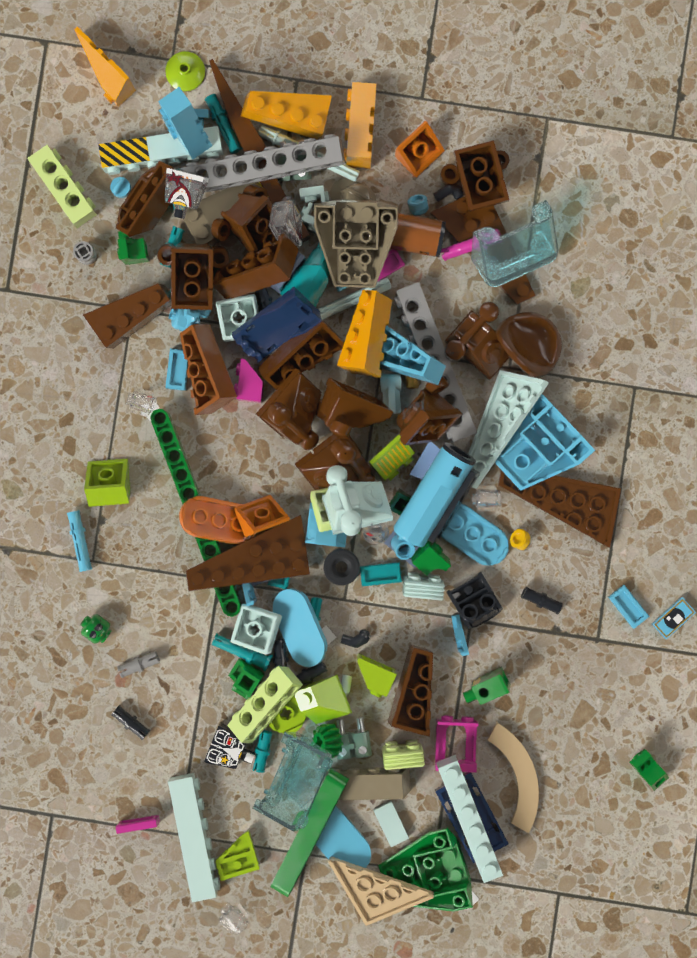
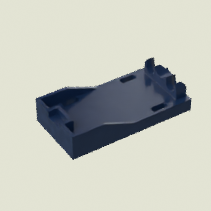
[232,287,322,362]
[435,772,509,863]

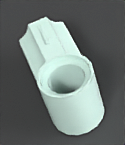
[380,374,401,414]

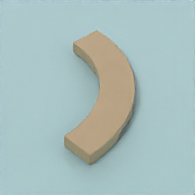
[487,722,539,833]

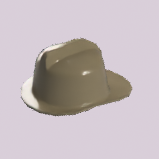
[330,178,376,201]

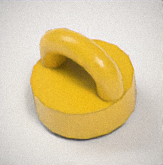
[510,529,531,551]

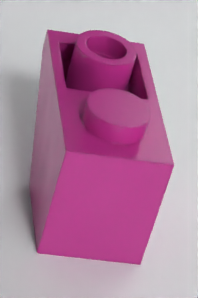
[234,359,264,403]

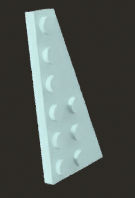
[468,370,549,489]

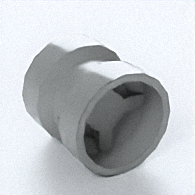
[73,241,97,265]

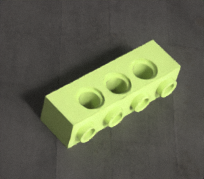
[27,145,97,228]
[227,666,303,743]

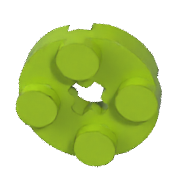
[269,696,306,734]

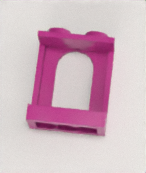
[435,715,479,773]

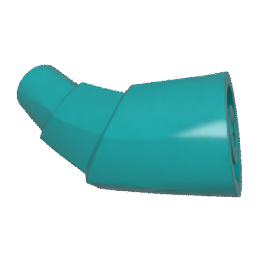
[280,242,330,307]

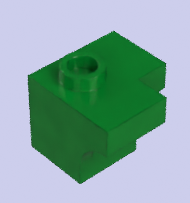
[117,231,149,265]
[411,540,451,576]
[228,658,265,699]

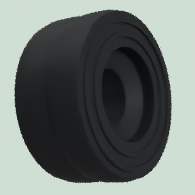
[323,549,360,586]

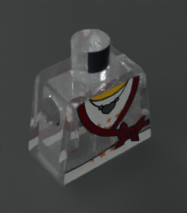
[165,168,209,219]
[269,196,302,247]

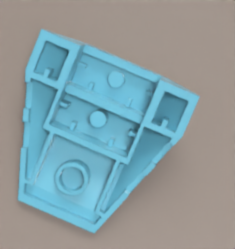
[495,394,595,490]

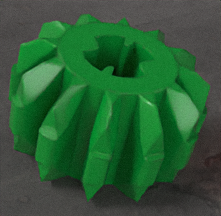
[312,724,344,759]

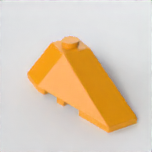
[74,27,136,107]

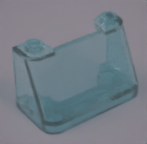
[471,200,558,287]
[252,732,333,832]

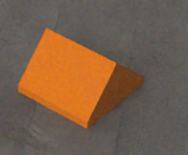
[395,121,445,178]
[235,495,290,537]

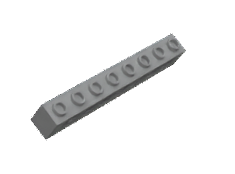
[180,134,346,195]
[394,282,477,442]

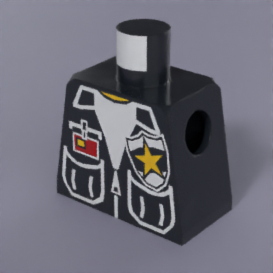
[204,722,255,769]

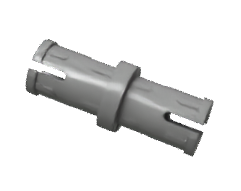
[117,651,160,678]

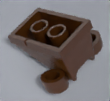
[440,140,510,212]
[211,184,287,253]
[157,242,229,310]
[444,302,510,380]
[256,368,322,451]
[315,377,393,437]
[396,377,462,445]
[295,434,376,490]

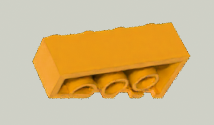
[344,82,376,169]
[241,91,332,140]
[337,290,392,378]

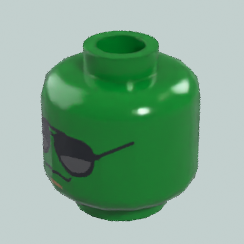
[80,614,112,644]

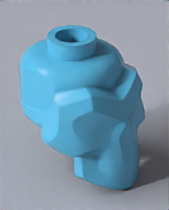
[169,309,211,331]

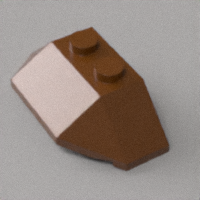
[116,161,175,237]

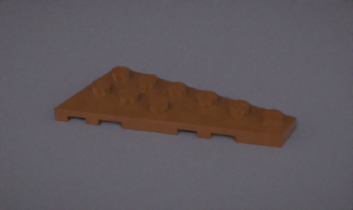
[430,197,536,305]
[498,470,621,548]
[186,515,310,592]

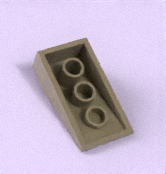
[182,183,255,246]

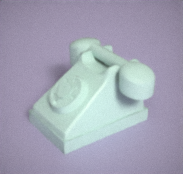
[322,465,393,536]

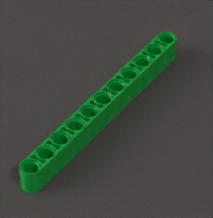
[150,409,242,617]

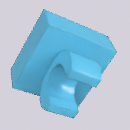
[194,109,211,128]

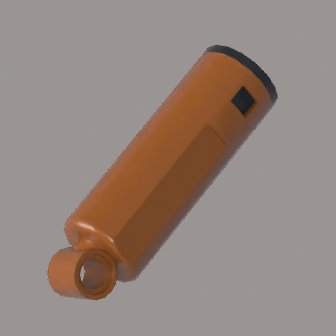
[390,213,446,258]

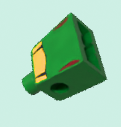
[463,666,511,705]

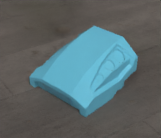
[305,503,347,547]

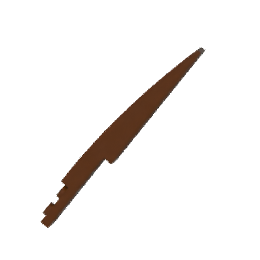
[209,59,310,242]

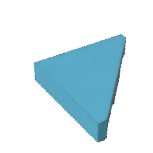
[242,583,257,606]
[451,614,469,656]

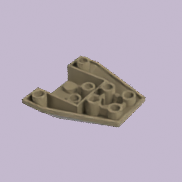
[314,200,398,288]

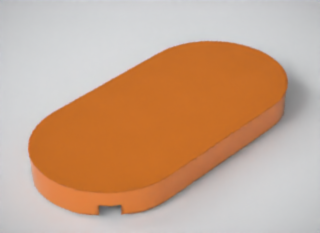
[179,496,256,545]

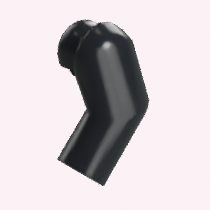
[433,185,464,202]
[340,629,370,648]

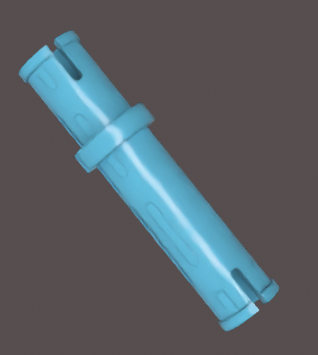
[67,510,92,572]

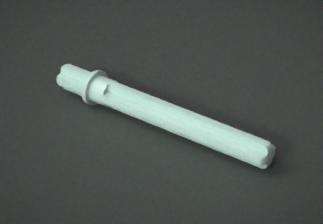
[258,125,359,181]
[318,278,391,319]

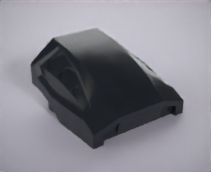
[446,572,503,629]

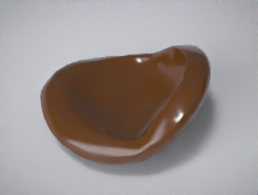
[495,312,562,378]

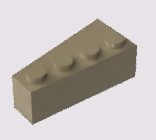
[322,767,411,800]

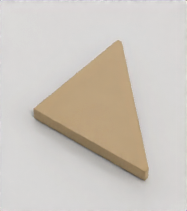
[328,857,434,926]

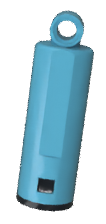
[391,442,476,560]

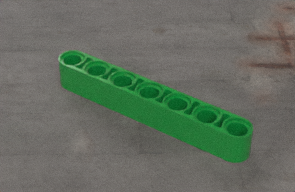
[270,768,349,897]

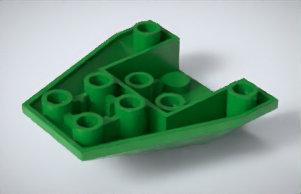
[378,828,473,912]

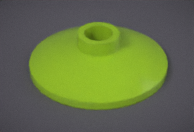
[165,51,205,92]

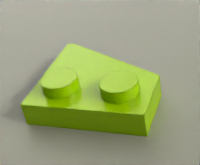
[215,830,260,881]

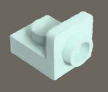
[299,185,329,203]

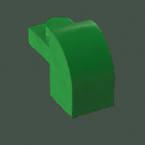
[629,749,669,791]

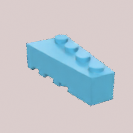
[158,87,212,159]
[380,326,446,385]

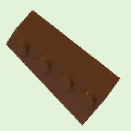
[213,233,299,299]
[83,283,171,349]
[387,644,433,737]

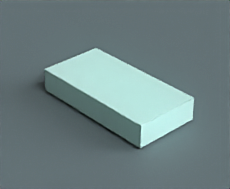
[373,801,409,847]

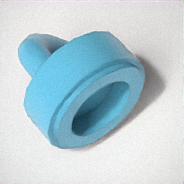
[110,177,131,198]
[407,194,429,216]

